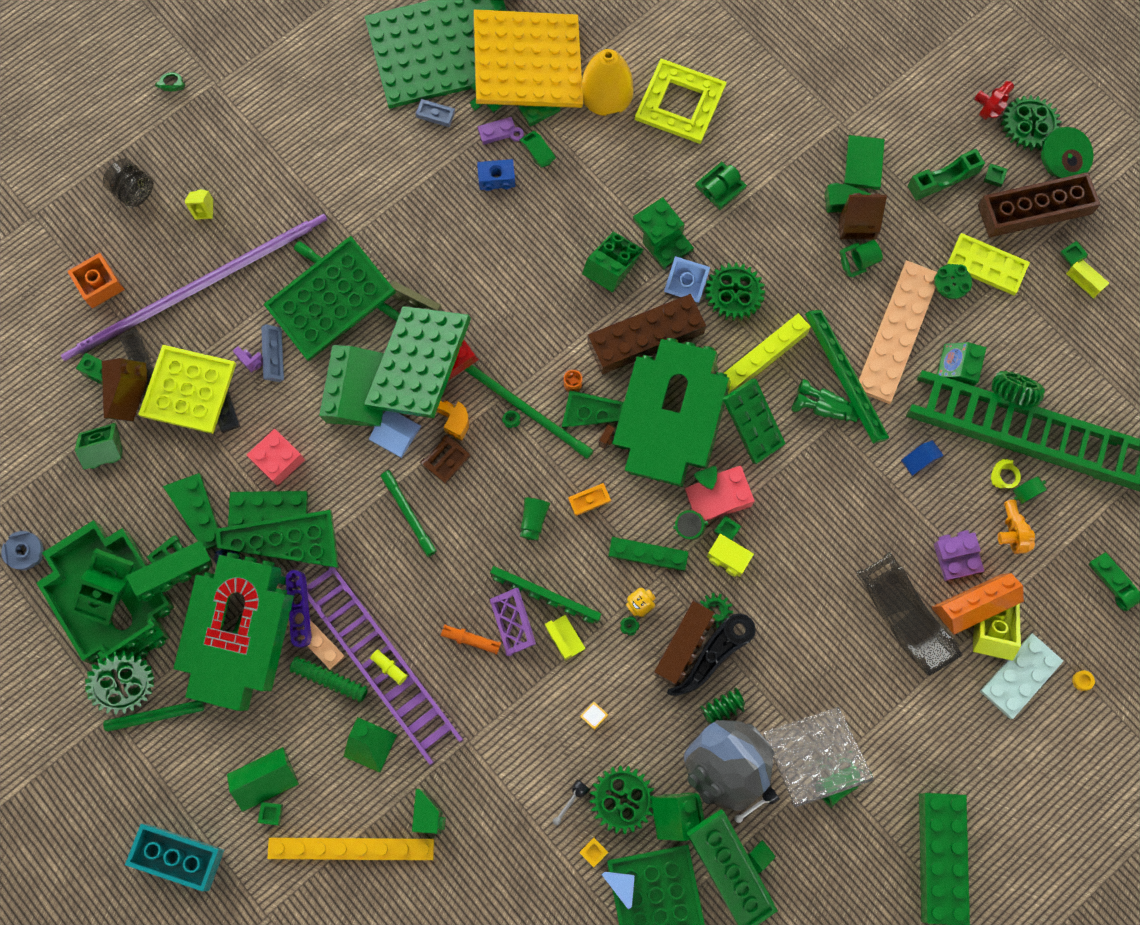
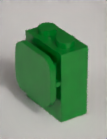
[651,792,705,841]

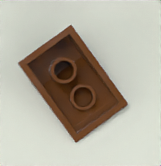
[102,358,147,422]

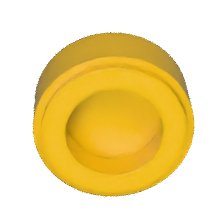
[1072,670,1095,691]

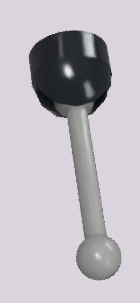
[553,779,590,825]

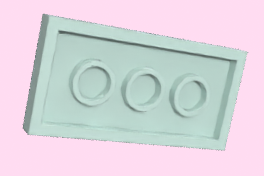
[980,633,1063,720]

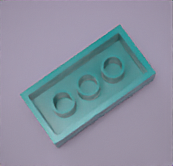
[125,824,225,892]

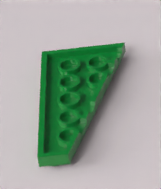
[215,510,339,568]

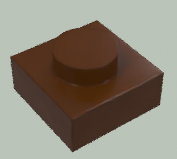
[599,425,615,449]

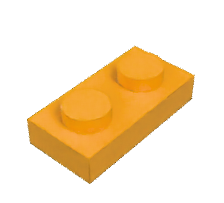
[568,483,611,516]

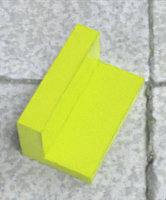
[1066,260,1109,298]
[545,615,586,661]

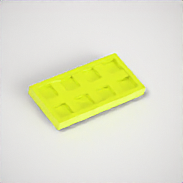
[946,233,1030,296]

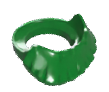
[155,72,186,92]

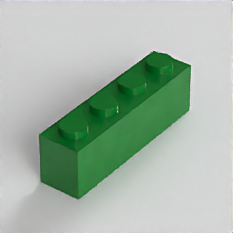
[126,540,213,602]

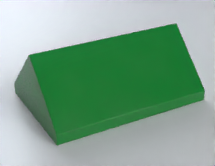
[227,747,299,812]

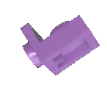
[233,346,263,372]

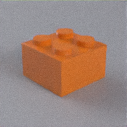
[67,253,125,309]

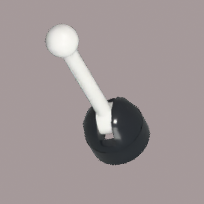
[735,786,780,823]

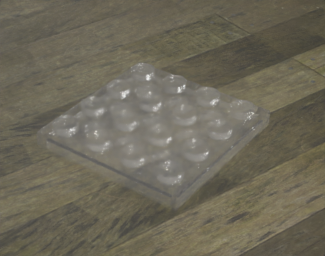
[763,707,873,808]

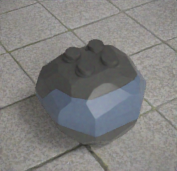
[684,720,774,811]

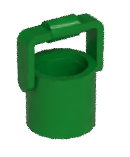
[840,240,883,277]

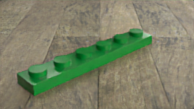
[490,566,602,624]

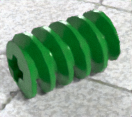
[700,688,745,724]

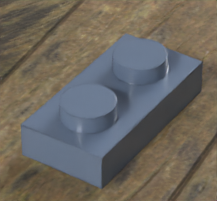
[416,99,455,127]

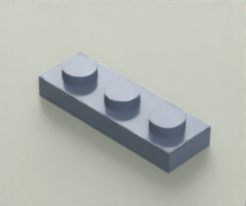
[261,324,284,382]

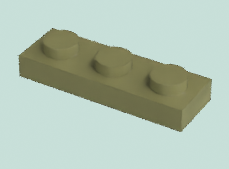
[391,280,442,311]

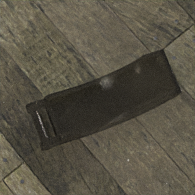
[856,552,963,676]

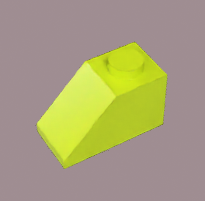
[185,190,213,220]

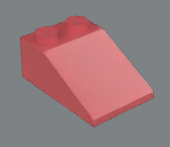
[685,466,754,521]

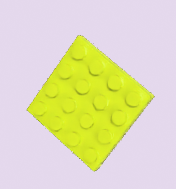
[138,345,236,434]

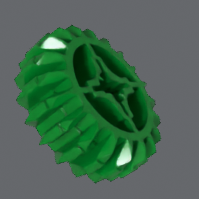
[991,371,1045,407]

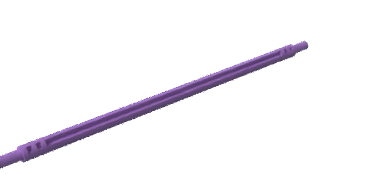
[61,214,327,361]

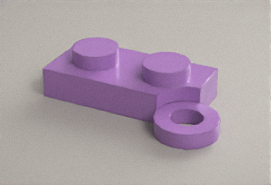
[477,117,524,145]

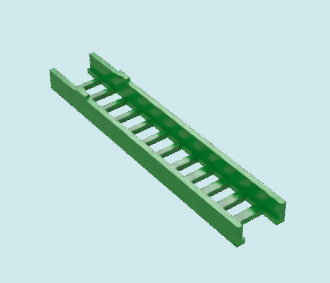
[906,370,1140,492]

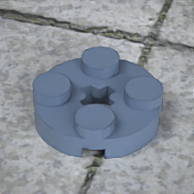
[1,531,43,571]

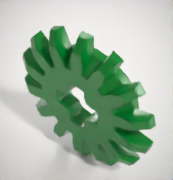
[700,593,733,628]

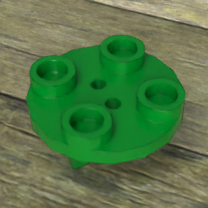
[934,264,972,299]

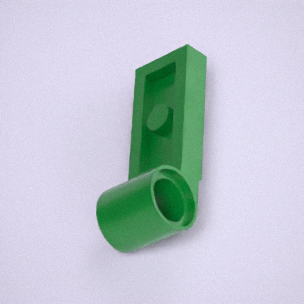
[1088,552,1140,611]

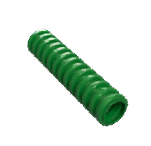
[289,656,368,703]

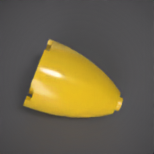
[581,49,633,116]

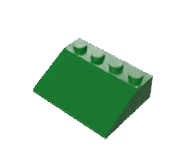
[319,345,384,427]

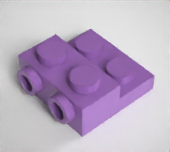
[934,530,984,581]

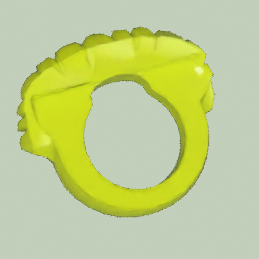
[991,459,1021,489]

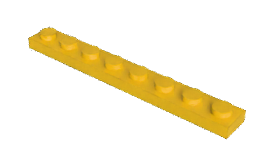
[267,838,434,860]

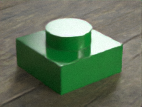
[983,163,1008,188]
[1060,241,1088,267]
[714,516,741,540]
[258,802,283,826]

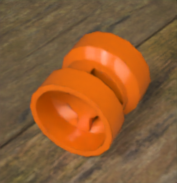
[564,370,582,392]

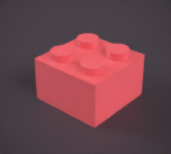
[247,429,305,487]

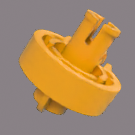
[998,500,1035,554]

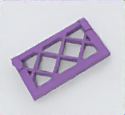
[489,588,536,656]

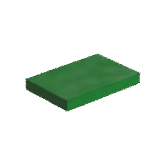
[844,135,885,190]

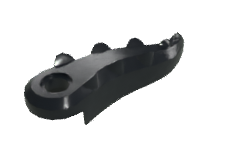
[667,613,756,696]

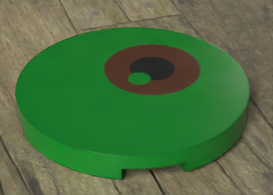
[1041,127,1094,179]

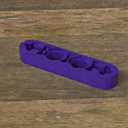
[286,570,312,648]

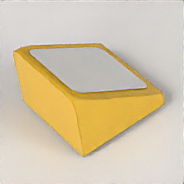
[580,702,608,731]

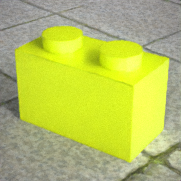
[707,534,754,577]

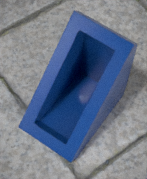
[901,440,944,476]

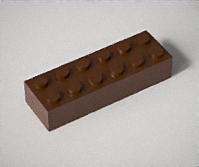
[978,172,1101,238]
[588,294,706,375]

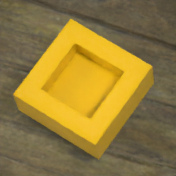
[579,837,609,867]

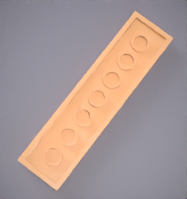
[859,260,937,404]

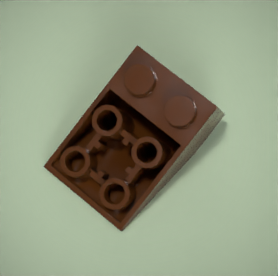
[839,193,887,240]

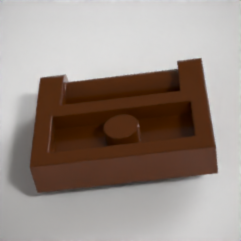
[420,434,471,484]

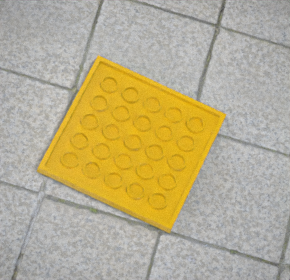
[473,10,583,108]

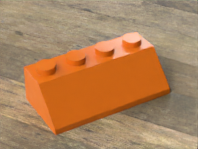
[932,573,1024,635]

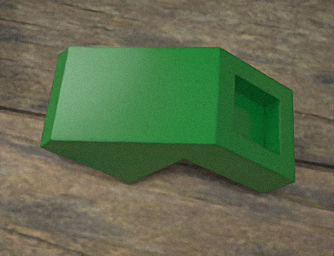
[519,131,556,168]

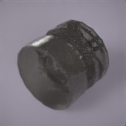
[103,158,154,208]

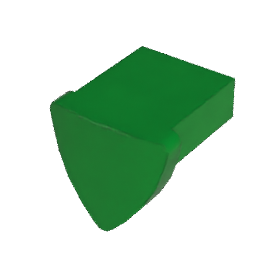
[694,466,717,490]

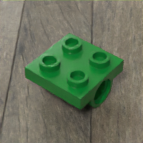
[695,161,747,210]

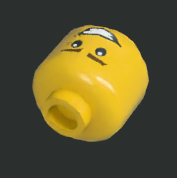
[626,588,656,617]

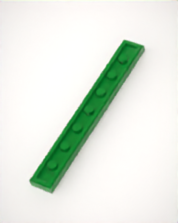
[805,310,889,444]

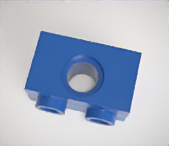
[477,159,516,191]

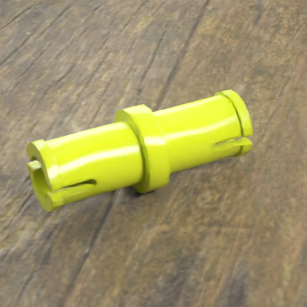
[370,650,408,685]

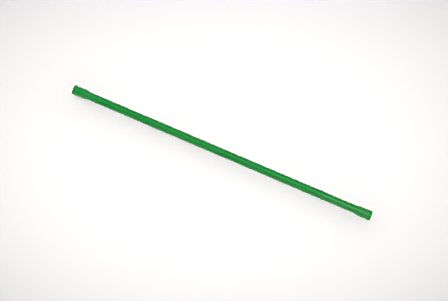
[294,241,594,460]

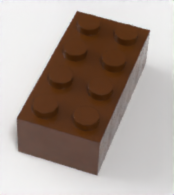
[653,601,715,686]

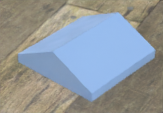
[664,256,710,303]
[369,411,421,458]

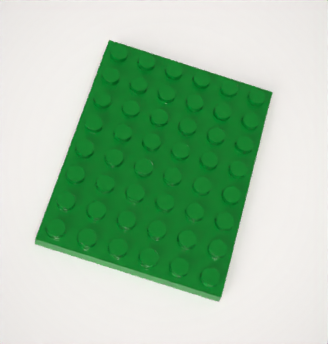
[364,0,507,109]

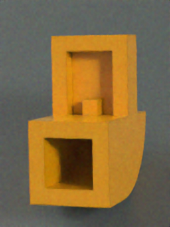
[437,400,469,441]

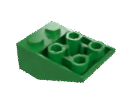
[582,231,644,293]

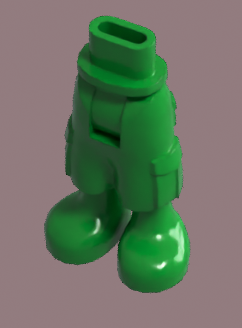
[791,379,859,422]

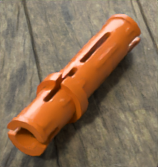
[441,624,501,655]

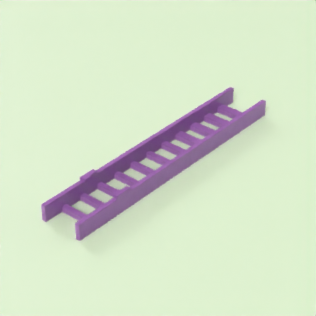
[293,567,464,766]

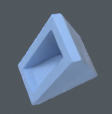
[601,872,635,909]

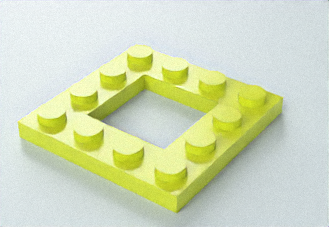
[635,59,727,144]

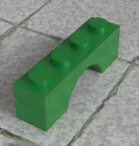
[908,148,985,201]

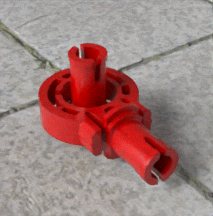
[974,81,1014,120]

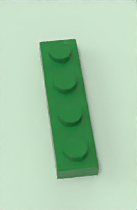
[608,537,689,572]

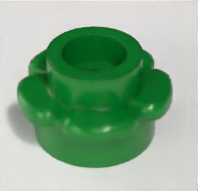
[502,410,521,428]
[620,616,640,636]

